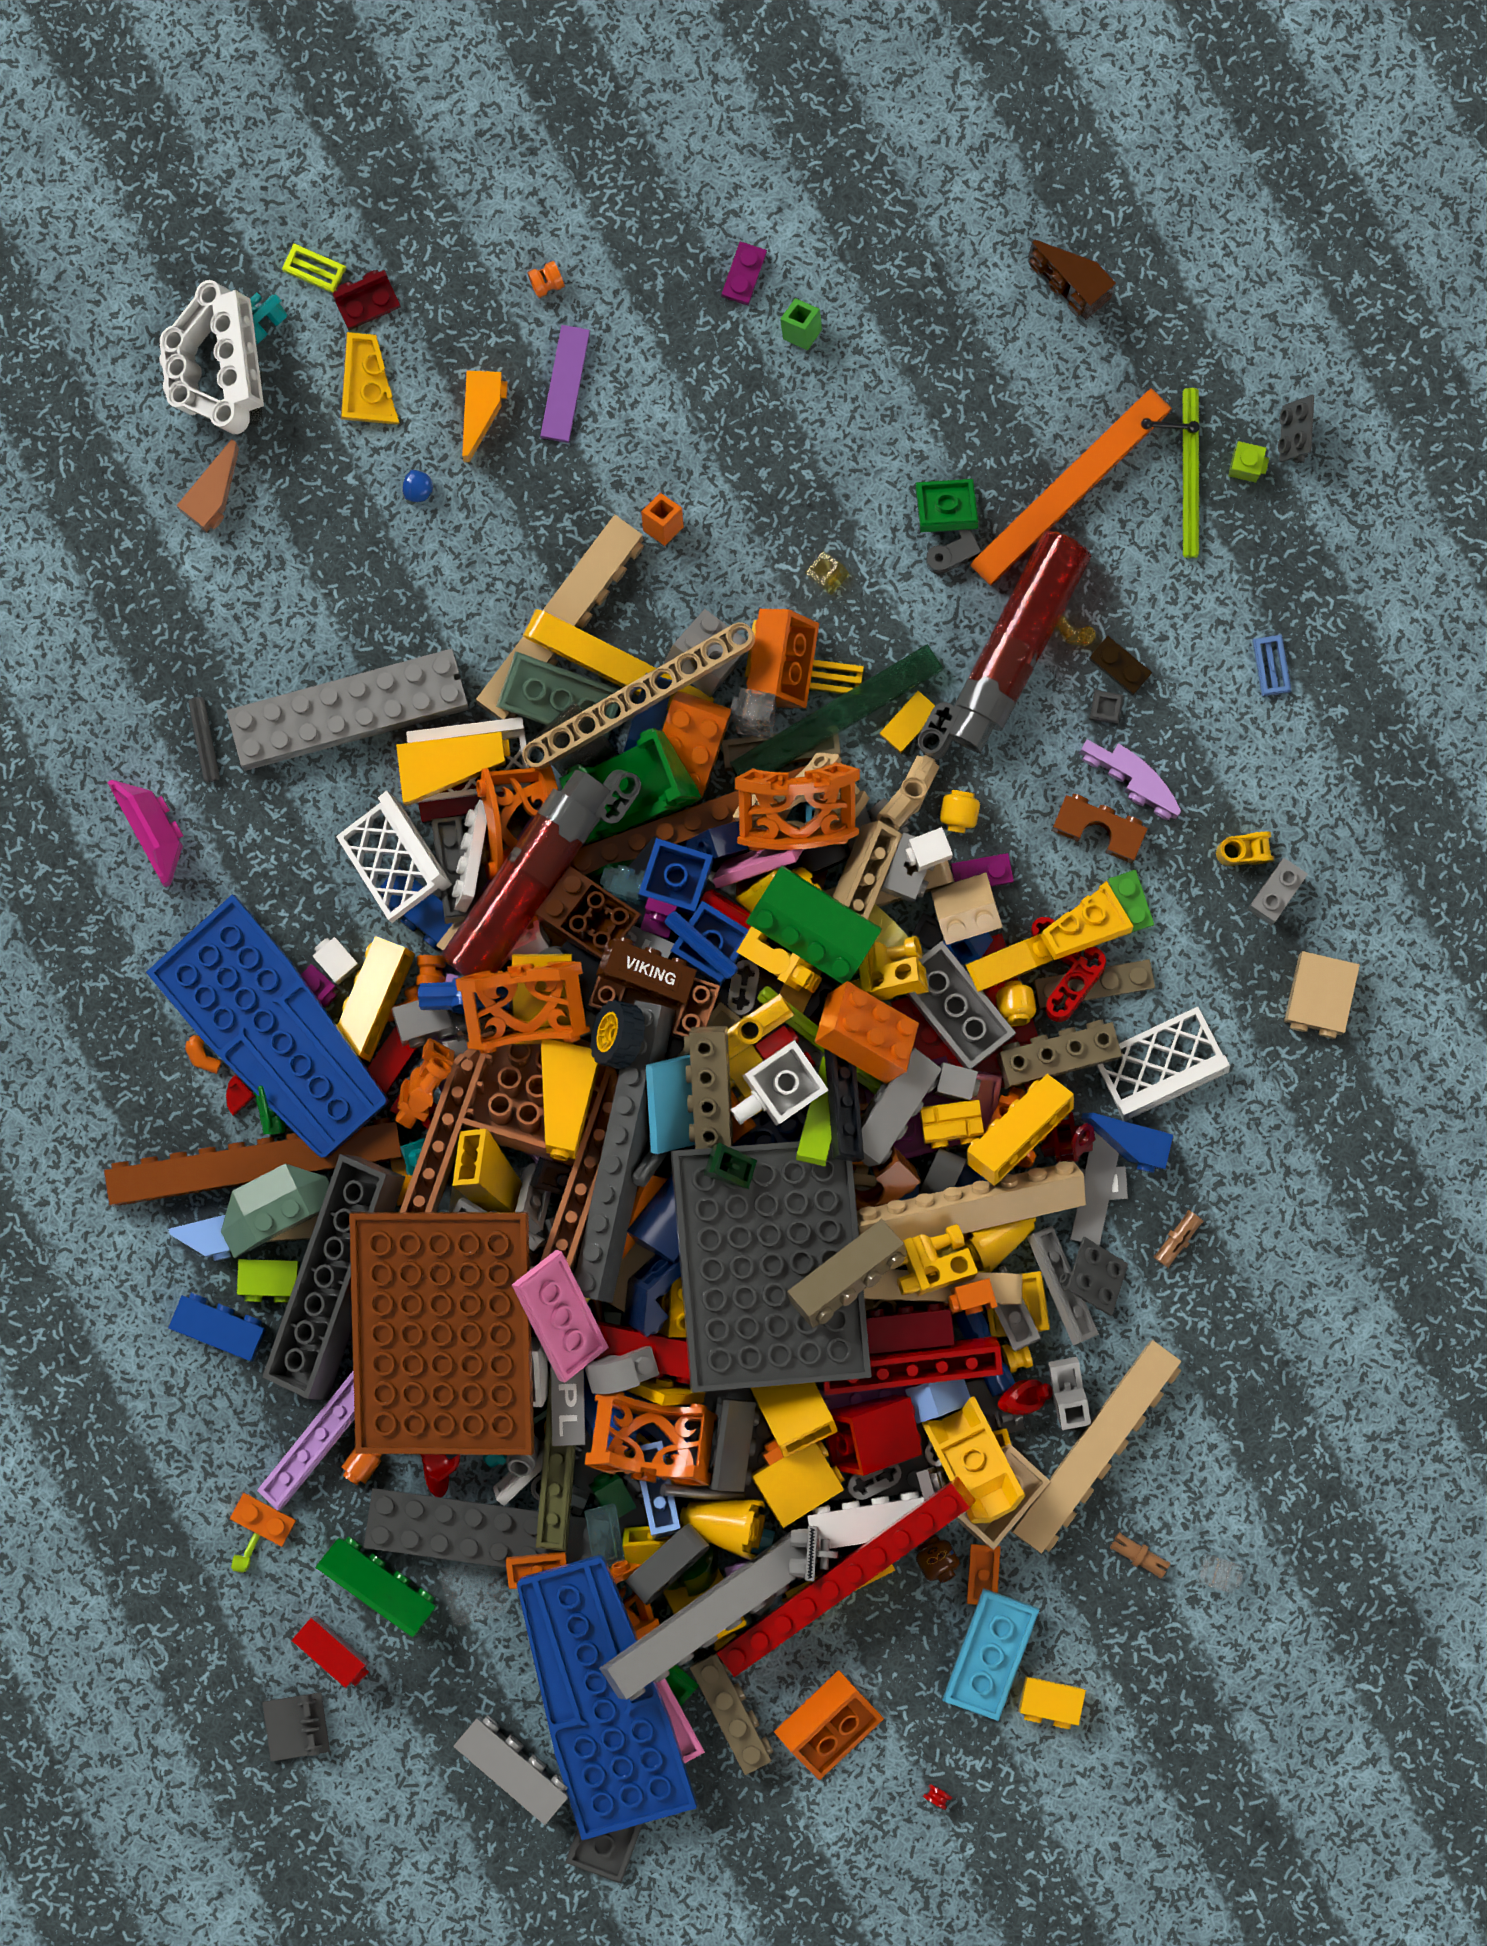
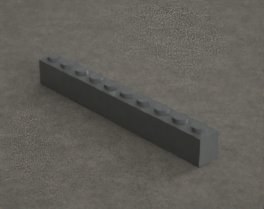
[575,1000,676,1303]

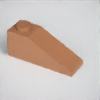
[176,439,239,533]

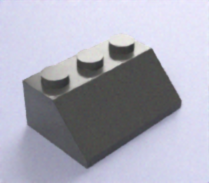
[706,1396,760,1492]

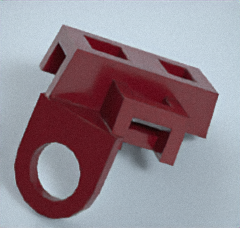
[1041,1112,1096,1163]

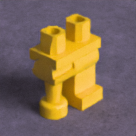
[736,926,822,993]
[850,936,928,1000]
[897,1224,978,1296]

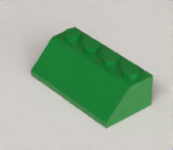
[745,865,882,984]
[315,1536,437,1638]

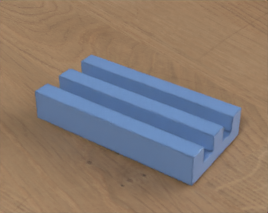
[1252,635,1292,697]

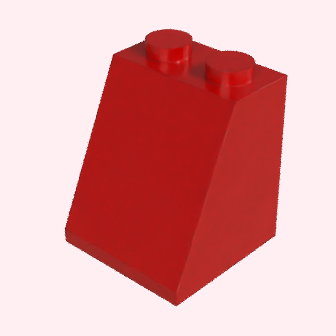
[825,1395,922,1476]

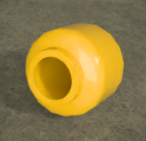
[939,790,980,834]
[996,981,1036,1026]

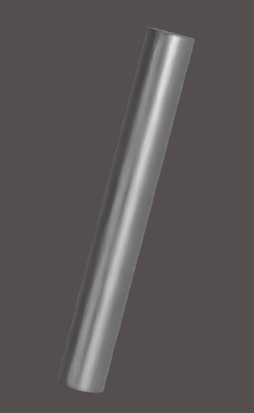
[660,1484,745,1500]

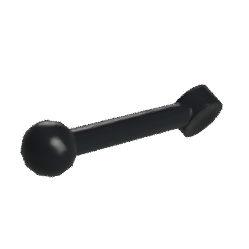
[1141,418,1200,433]

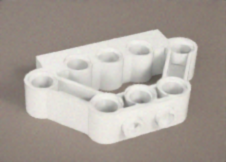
[159,280,264,435]

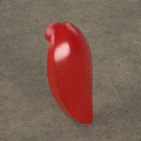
[998,1379,1053,1415]

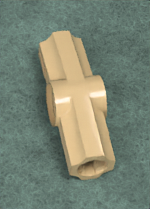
[877,755,940,831]

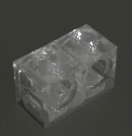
[731,688,777,740]

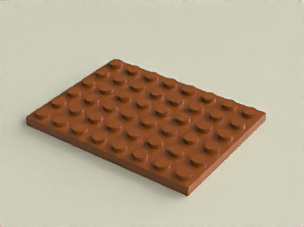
[349,1212,534,1455]

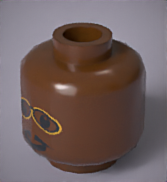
[916,1537,960,1584]

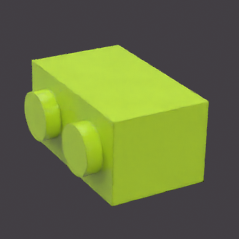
[237,1259,300,1303]

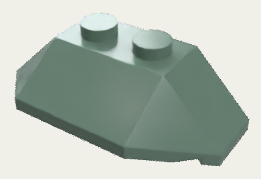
[221,1163,330,1258]

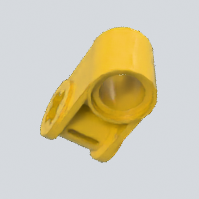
[1216,831,1275,866]

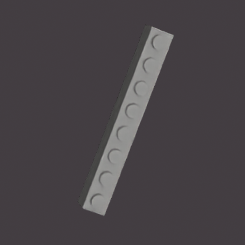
[599,1531,819,1701]

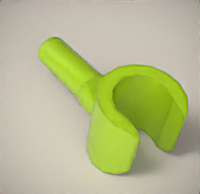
[231,1533,260,1573]

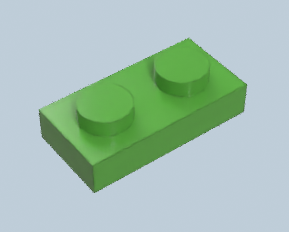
[1107,870,1154,934]

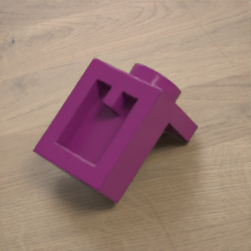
[641,897,677,939]
[301,964,338,1008]

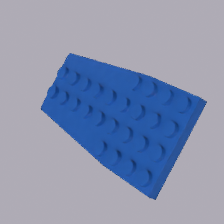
[146,894,389,1158]
[517,1555,697,1840]

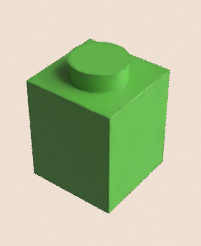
[780,298,822,350]

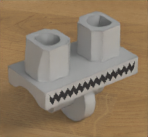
[789,1526,838,1581]

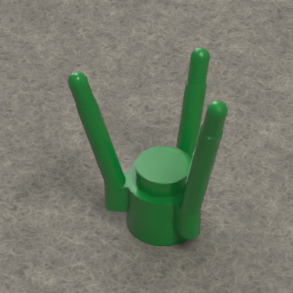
[254,1085,286,1134]

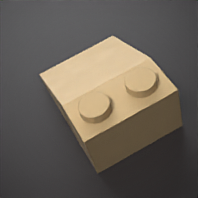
[956,1444,1051,1550]

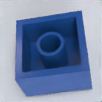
[638,838,714,916]
[670,901,749,987]

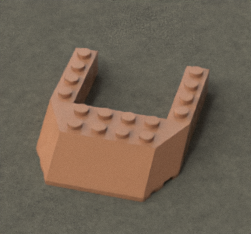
[400,1025,618,1273]

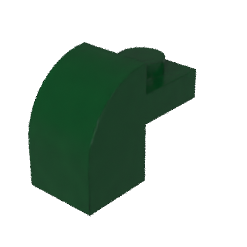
[667,1541,718,1597]

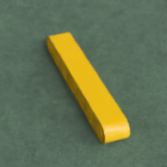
[523,609,715,711]

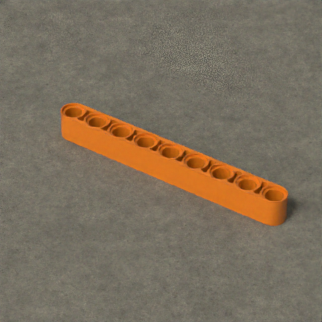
[970,388,1172,586]

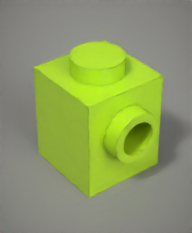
[1228,441,1269,483]

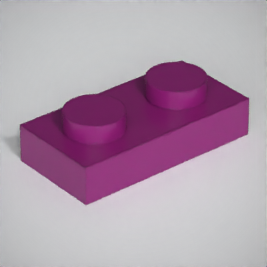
[721,241,767,306]
[951,853,1014,887]

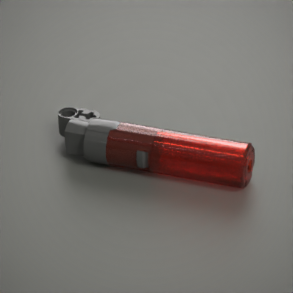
[918,531,1092,760]
[441,770,641,976]

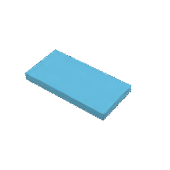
[942,1588,1040,1721]

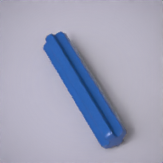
[665,911,738,979]

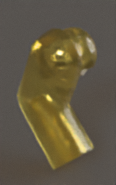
[1053,615,1096,646]

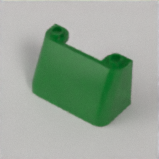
[559,728,701,843]

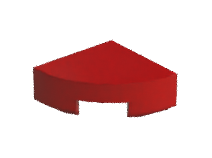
[226,1074,255,1116]

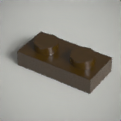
[1089,636,1152,696]

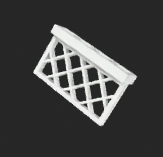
[406,717,531,803]
[336,791,452,923]
[1096,1007,1230,1121]

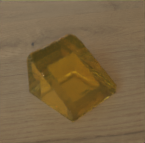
[805,551,849,595]

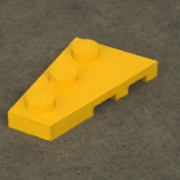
[341,332,399,424]
[1041,881,1134,960]

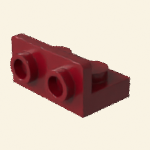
[332,270,401,331]

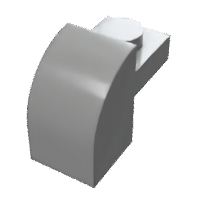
[584,1346,659,1394]
[1048,1357,1091,1430]

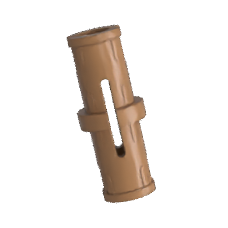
[1153,1210,1204,1268]
[1110,1532,1170,1579]

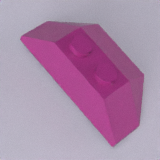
[107,780,184,888]

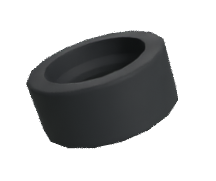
[791,844,848,876]

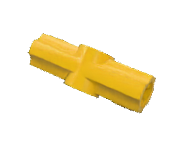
[728,993,795,1060]

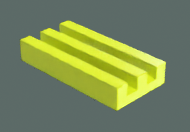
[282,244,347,293]

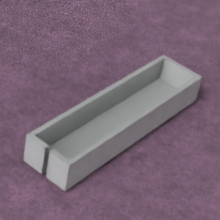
[226,648,469,771]

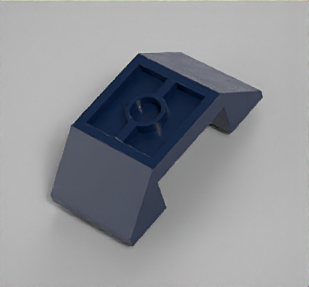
[624,1254,681,1337]

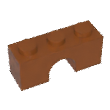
[1051,794,1148,864]
[855,1146,921,1211]

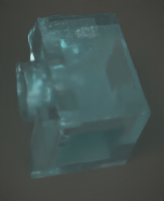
[600,865,645,904]

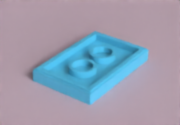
[646,1054,695,1154]

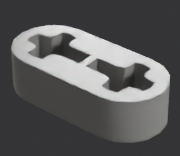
[728,960,759,1017]
[846,1464,901,1500]

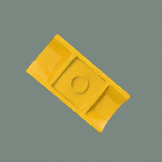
[921,1396,1025,1523]

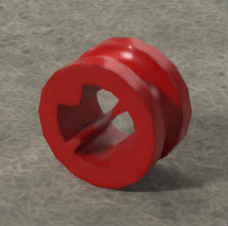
[922,1784,953,1810]

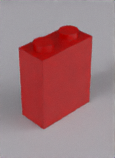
[291,1615,370,1688]

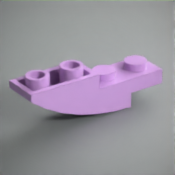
[1079,739,1181,820]

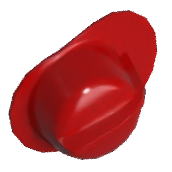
[420,1454,461,1498]

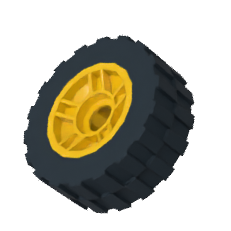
[590,1000,645,1069]

